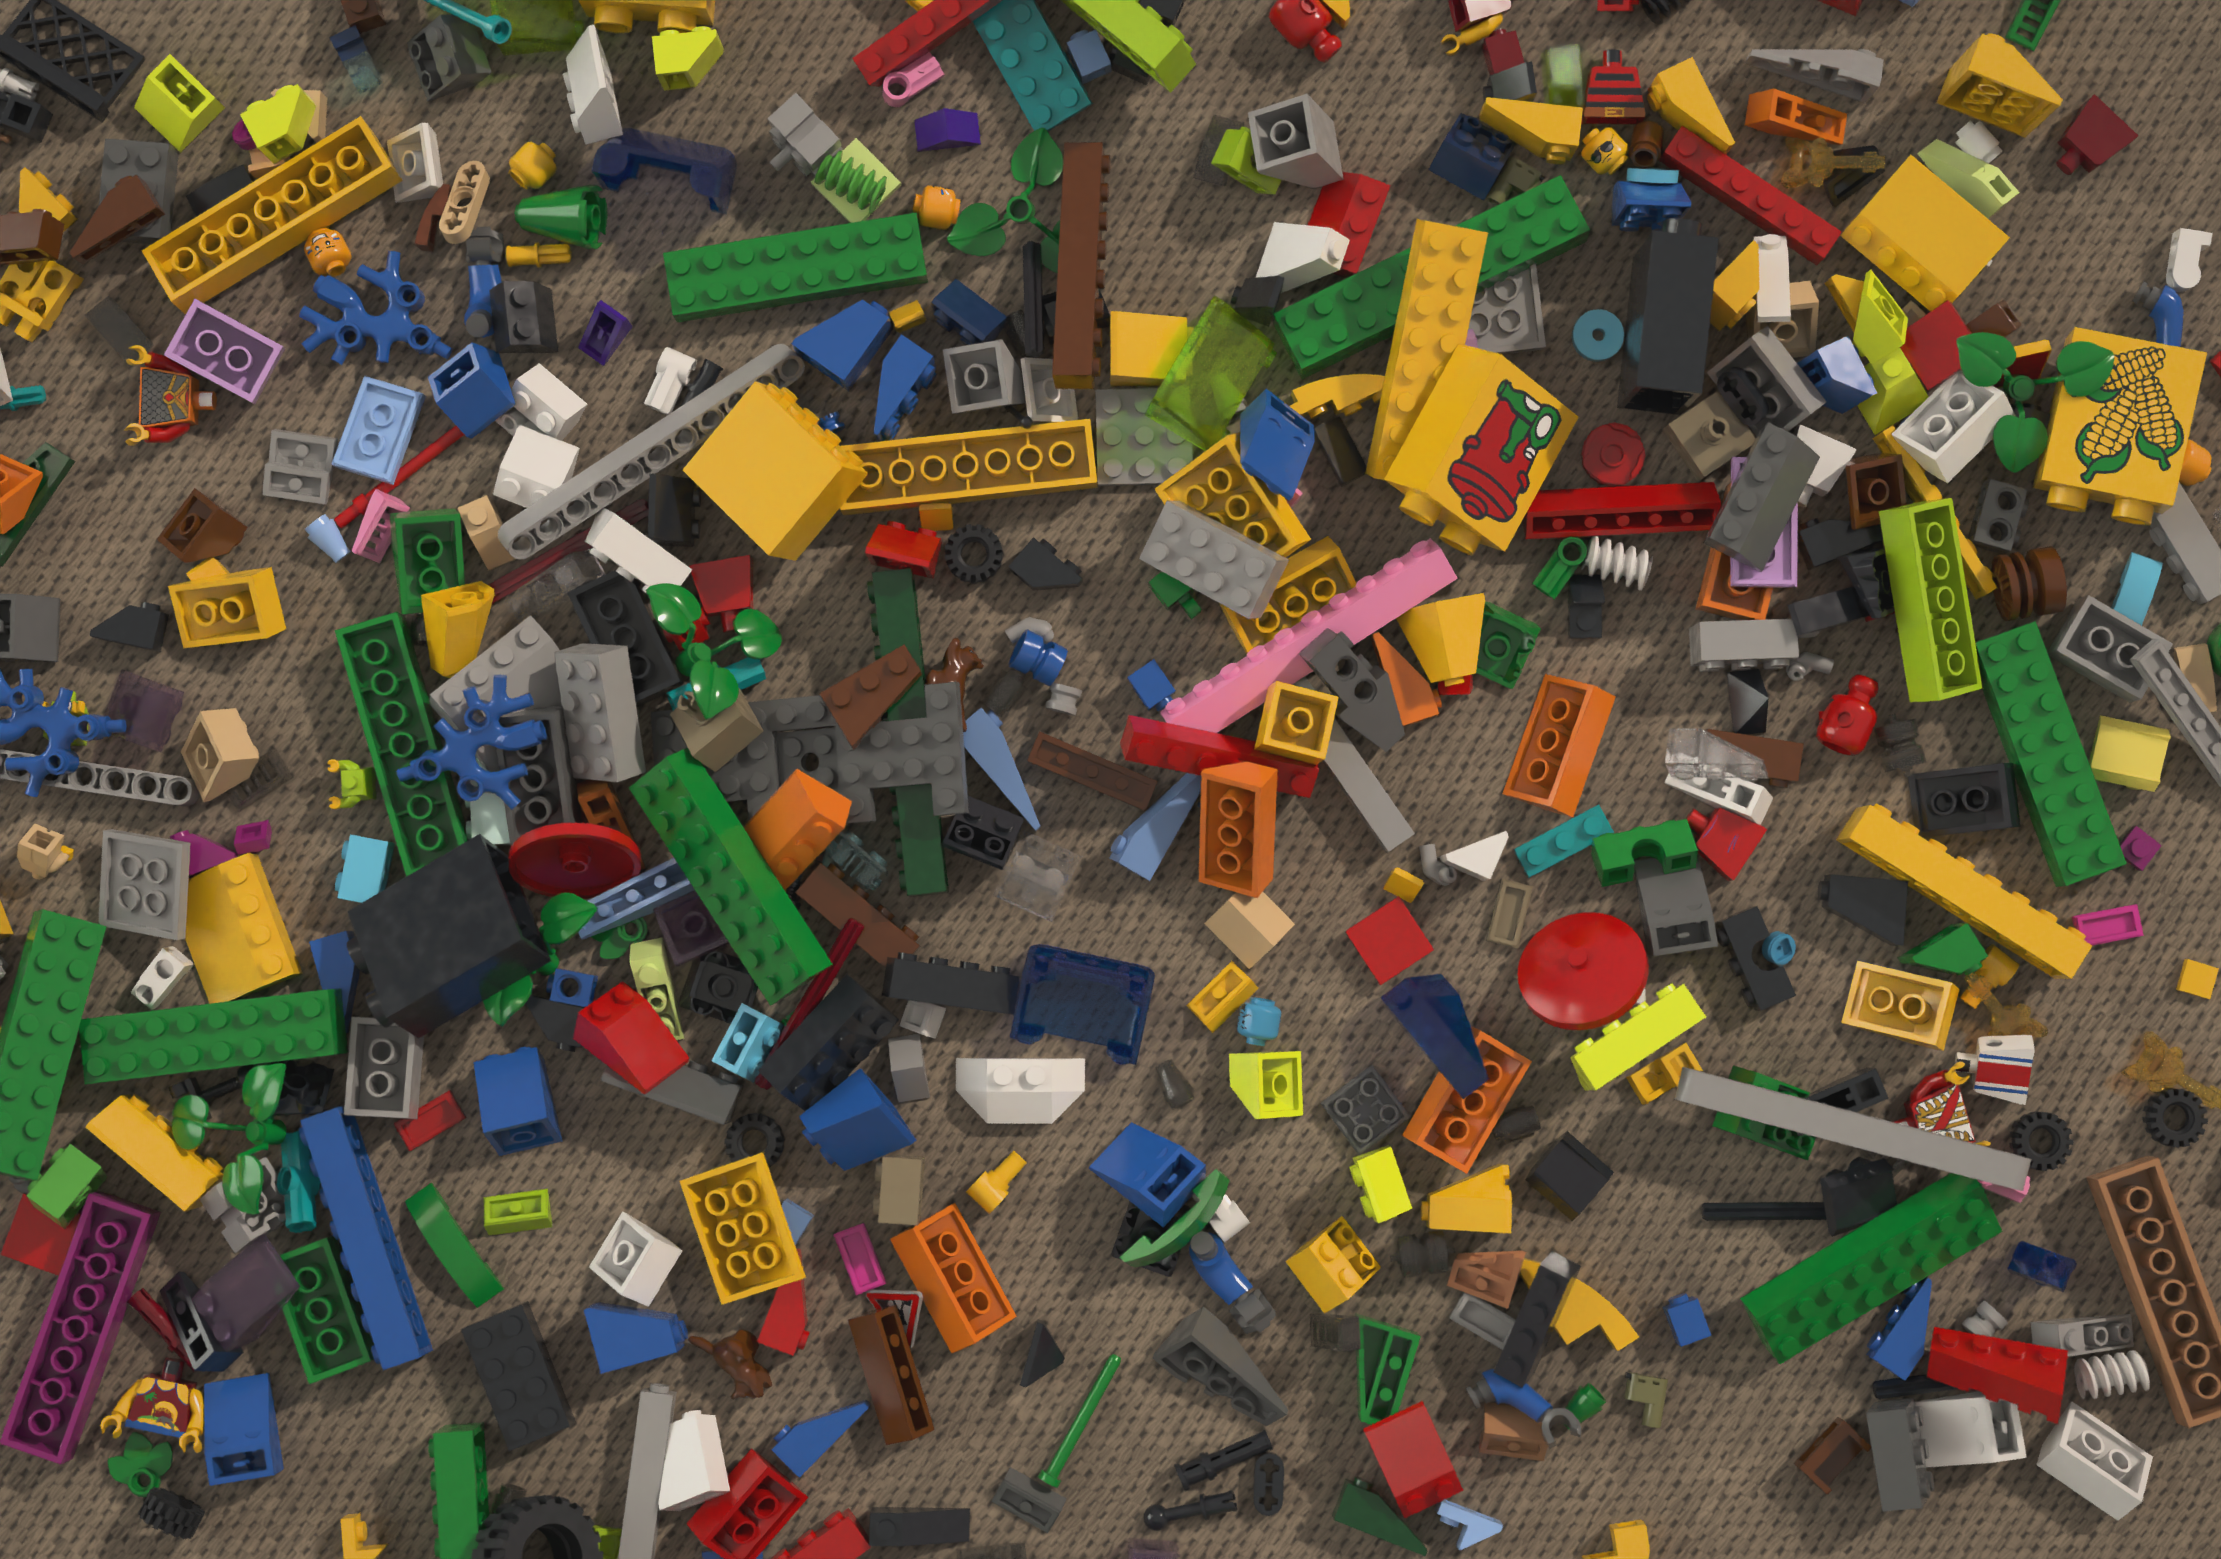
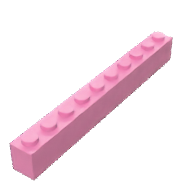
[1160,538,1458,733]

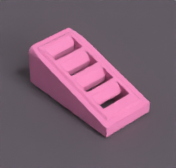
[352,489,410,563]

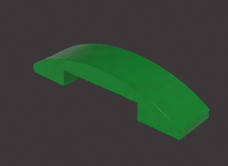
[1120,1169,1230,1268]
[405,1182,504,1308]

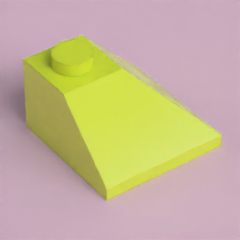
[1852,270,1908,364]
[1857,347,1929,435]
[1229,1051,1303,1119]

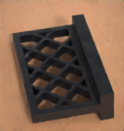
[0,0,145,123]

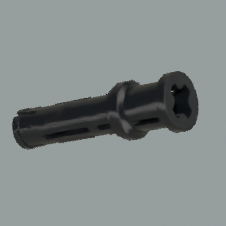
[1174,1430,1273,1492]

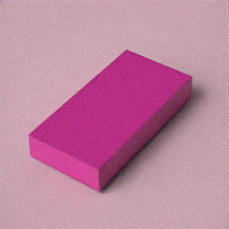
[2072,904,2144,945]
[833,1223,887,1295]

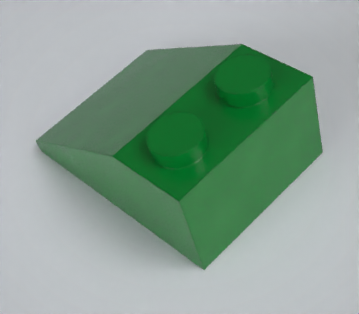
[389,508,465,614]

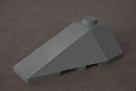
[1152,1307,1289,1426]

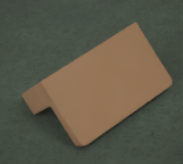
[1479,1402,1548,1461]

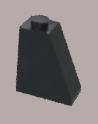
[1818,874,1908,946]

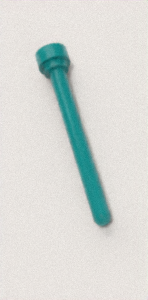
[423,0,512,44]

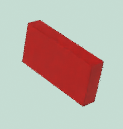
[393,1090,467,1151]

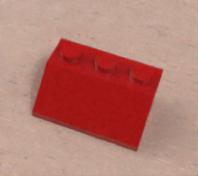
[1308,172,1391,278]
[686,1448,809,1559]

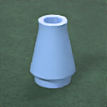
[305,514,351,563]

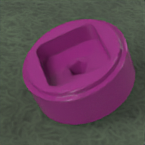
[232,119,257,150]

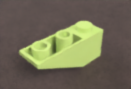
[1917,139,2019,219]
[629,938,684,1040]

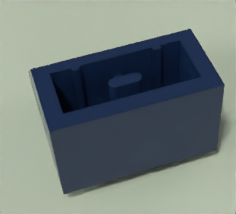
[1428,113,1516,201]
[931,279,1008,345]

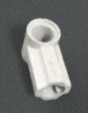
[644,347,697,415]
[1192,1176,1250,1243]

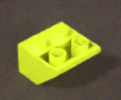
[652,26,724,91]
[134,54,225,153]
[240,84,316,164]
[1349,1145,1412,1223]

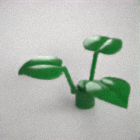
[947,128,1064,273]
[1956,332,2114,473]
[645,583,782,720]
[483,893,598,1027]
[172,1063,286,1214]

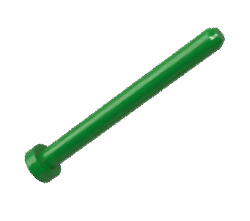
[1038,1354,1121,1488]

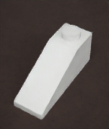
[1753,234,1791,322]
[1664,754,1773,825]

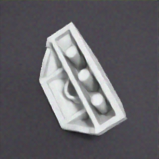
[956,1058,1085,1124]

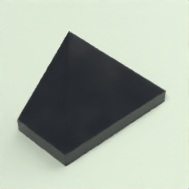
[1822,145,1885,208]
[1726,669,1769,735]
[1020,1319,1065,1387]

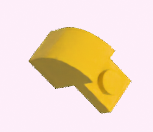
[1582,1519,1650,1559]

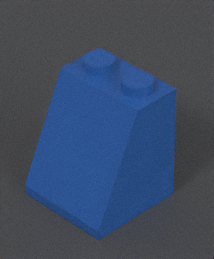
[791,299,893,391]
[474,1047,562,1156]
[799,1068,917,1171]
[584,1302,688,1374]

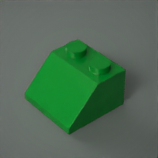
[1897,923,1988,976]

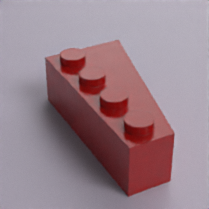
[1927,1327,2068,1424]

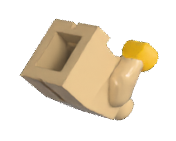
[17,823,74,879]

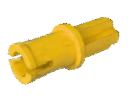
[506,242,571,268]

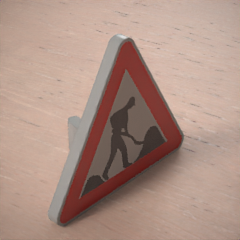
[865,1290,923,1349]

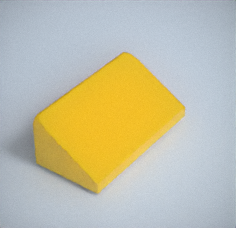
[1186,961,1259,1033]

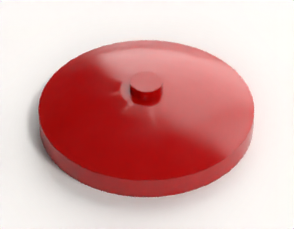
[509,823,641,899]
[1517,912,1649,1030]

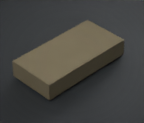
[1486,878,1533,949]

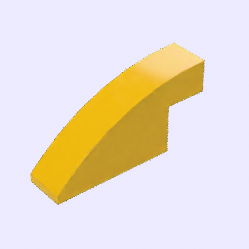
[1520,1258,1639,1351]

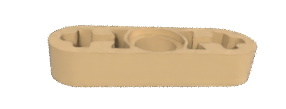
[439,161,490,244]

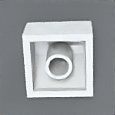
[493,425,580,508]
[589,1211,682,1307]

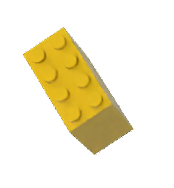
[683,381,869,561]

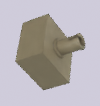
[1662,390,1756,482]
[670,688,764,772]

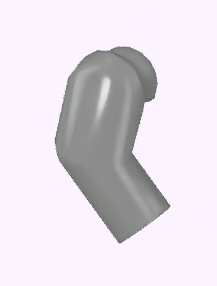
[1005,617,1054,644]
[1786,652,1834,681]
[1419,844,1457,886]

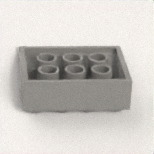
[430,615,562,772]

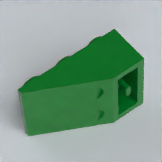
[1712,1065,1816,1161]

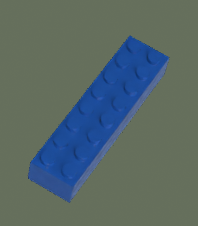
[299,1106,433,1370]

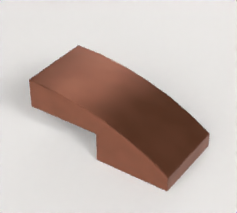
[415,184,452,252]

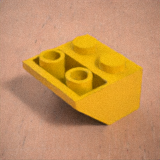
[1285,1216,1381,1314]

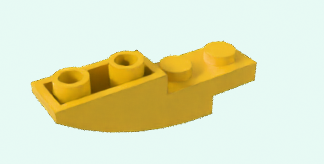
[1290,374,1385,419]

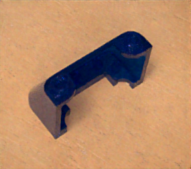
[592,128,737,214]
[1010,944,1155,1065]

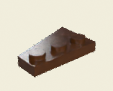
[819,645,922,751]

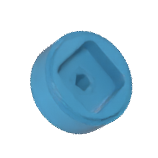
[1762,931,1796,965]

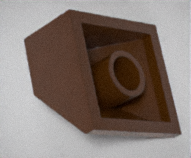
[1845,453,1907,529]
[157,488,248,563]

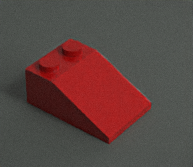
[865,521,942,579]
[573,981,689,1095]
[1363,1401,1463,1519]

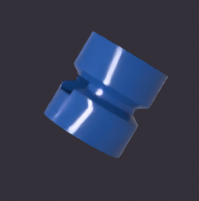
[1008,629,1068,686]

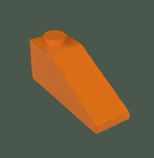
[1745,89,1847,145]
[1370,632,1442,727]

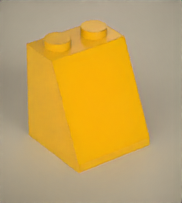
[1110,311,1194,386]

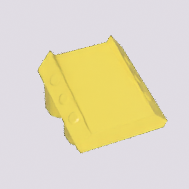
[2089,715,2171,792]

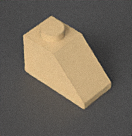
[458,495,516,571]

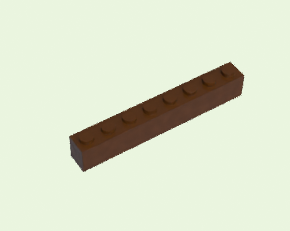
[1052,142,1111,389]

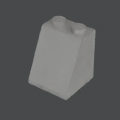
[1248,94,1343,189]

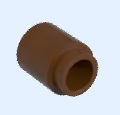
[1629,121,1664,168]

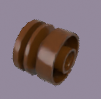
[1991,546,2067,622]

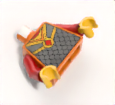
[124,345,217,446]

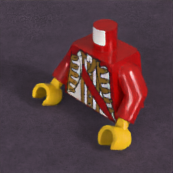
[1892,1062,1991,1146]

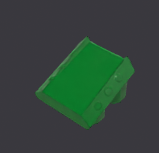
[1476,602,1541,689]

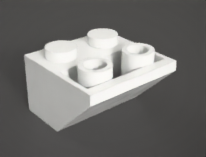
[495,363,587,441]

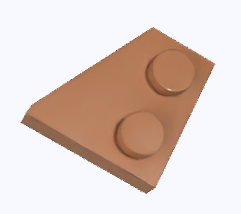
[1447,1251,1526,1309]

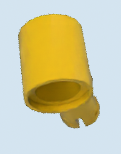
[1959,944,2019,1009]
[966,1150,1027,1214]

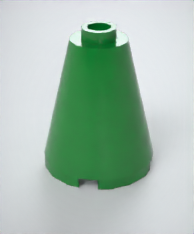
[514,185,608,250]

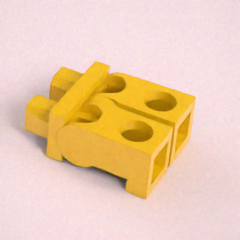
[0,260,84,342]

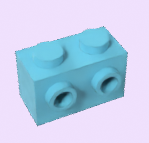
[335,835,395,903]
[711,1003,784,1083]

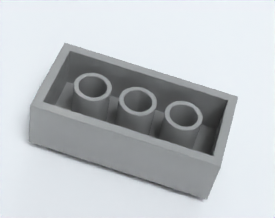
[1139,501,1289,619]
[554,643,646,782]

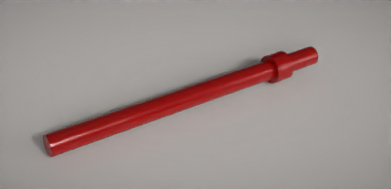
[334,426,464,529]

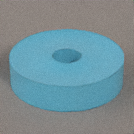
[1626,167,1679,183]
[1572,309,1624,362]

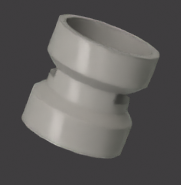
[1961,1301,2008,1337]

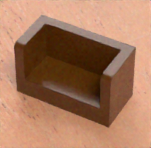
[1793,1417,1872,1495]

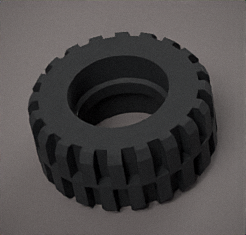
[472,1495,603,1559]

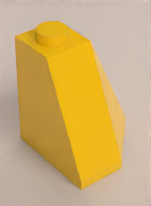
[421,581,494,678]
[1396,593,1485,687]
[1421,1164,1512,1233]

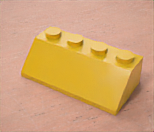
[85,1094,223,1211]

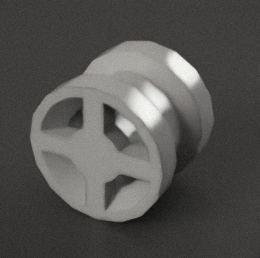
[1045,683,1082,716]

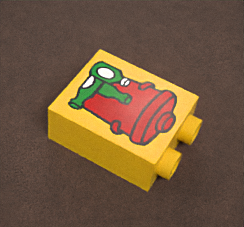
[1384,344,1579,556]

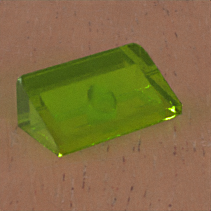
[1545,44,1584,108]

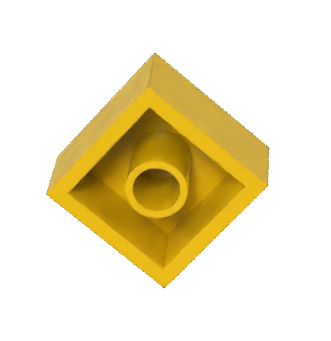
[1255,681,1339,765]

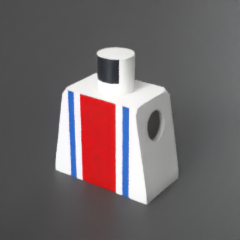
[1955,1035,2035,1105]

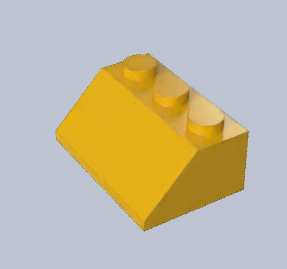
[1710,240,1759,332]

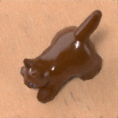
[925,637,984,732]
[688,1329,772,1399]

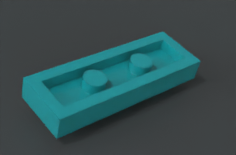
[1513,804,1614,878]

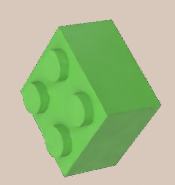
[26,1144,107,1229]

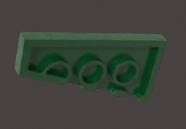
[0,442,76,567]

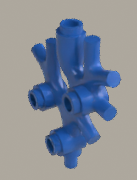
[299,251,453,365]
[0,669,127,797]
[397,674,547,810]

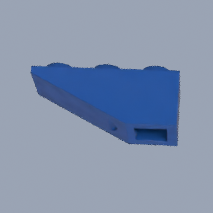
[1866,1277,1932,1381]

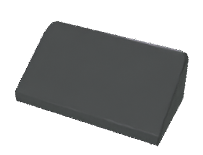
[991,1467,1067,1533]

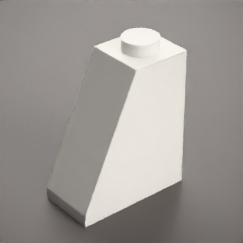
[1256,222,1350,293]
[658,1410,730,1511]

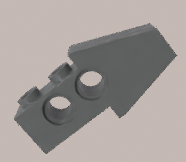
[1299,628,1405,752]

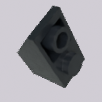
[1008,537,1083,591]

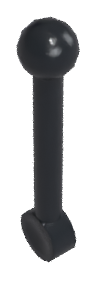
[1004,406,1033,429]

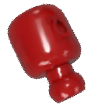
[1269,0,1342,63]
[1816,674,1879,756]

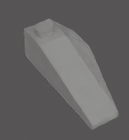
[1745,49,1884,103]

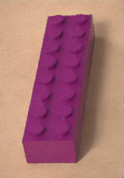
[0,1191,161,1465]

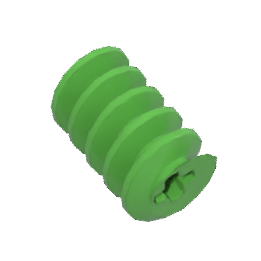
[814,150,887,215]

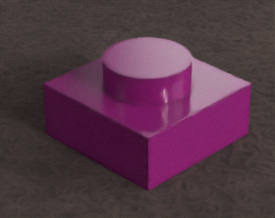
[234,820,272,855]
[2120,826,2162,871]

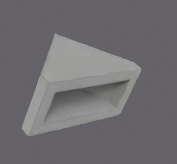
[888,1034,930,1103]

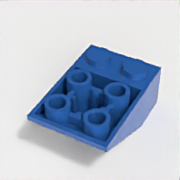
[1612,181,1691,232]
[874,334,937,442]
[1240,389,1315,501]
[1089,1122,1206,1227]
[204,1373,284,1486]

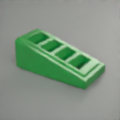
[2005,0,2061,52]

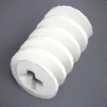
[1581,536,1653,591]
[2074,1350,2150,1399]

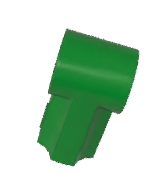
[1532,537,1587,600]

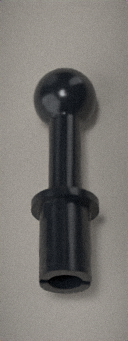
[1143,1490,1237,1531]

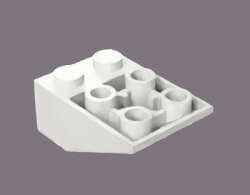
[1915,1391,2026,1467]

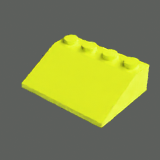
[1570,983,1706,1091]

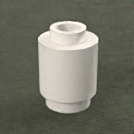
[1955,120,2002,164]

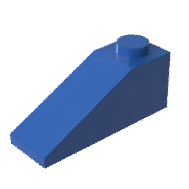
[309,931,360,1033]
[772,1400,871,1478]

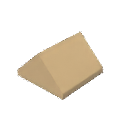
[1204,892,1295,969]

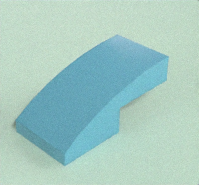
[2111,552,2163,626]

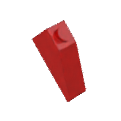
[757,1248,810,1356]

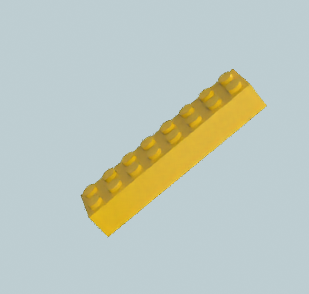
[141,116,403,314]
[1365,219,1488,480]
[840,419,1097,516]
[1836,803,2092,979]

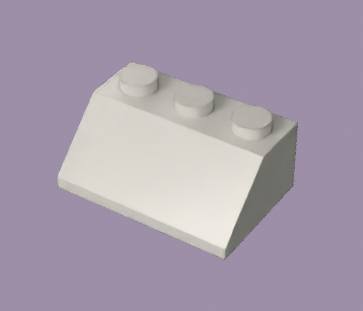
[563,25,623,144]
[1891,370,2015,483]
[585,508,692,593]
[2037,1401,2153,1521]

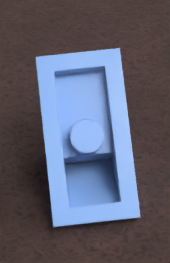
[1435,1500,1503,1550]

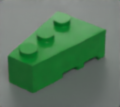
[1355,1313,1421,1425]

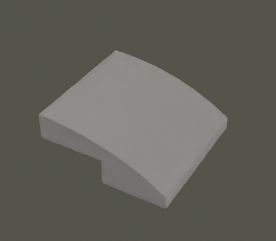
[262,429,338,505]

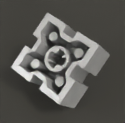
[767,93,843,178]
[200,1157,286,1254]

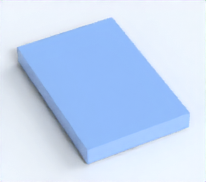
[332,376,426,485]

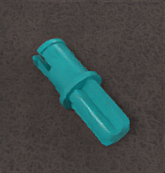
[0,385,47,411]

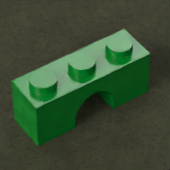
[1591,819,1698,887]

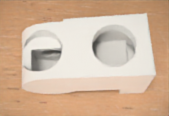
[2166,228,2212,292]
[131,946,195,1010]

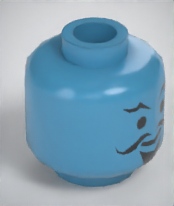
[1237,997,1282,1046]

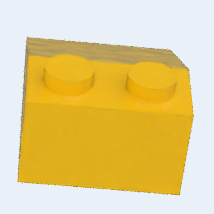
[1647,57,1735,155]
[1479,97,1583,164]
[168,567,286,648]
[1841,961,1960,1051]

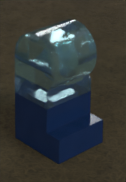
[330,25,383,94]

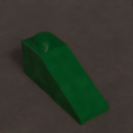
[1332,1477,1428,1556]

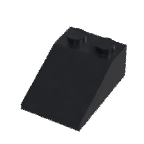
[1908,763,2021,838]

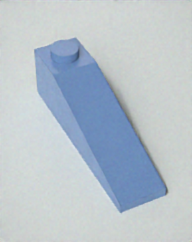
[963,708,1041,831]
[1109,773,1201,881]
[578,858,697,939]

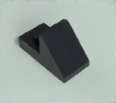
[1568,575,1605,639]

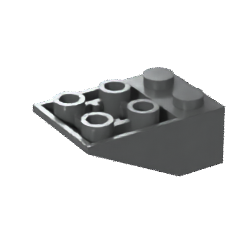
[1634,855,1718,956]

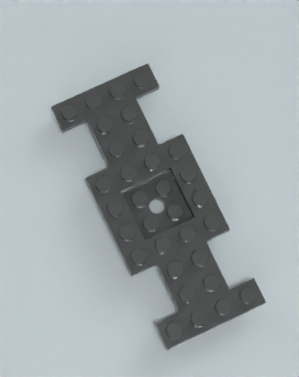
[651,682,969,840]

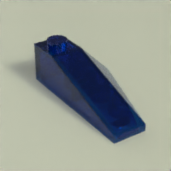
[1381,974,1489,1099]

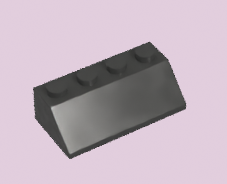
[1703,422,1820,572]
[496,706,582,845]
[600,1060,744,1125]

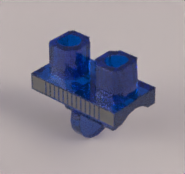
[2007,1241,2077,1292]

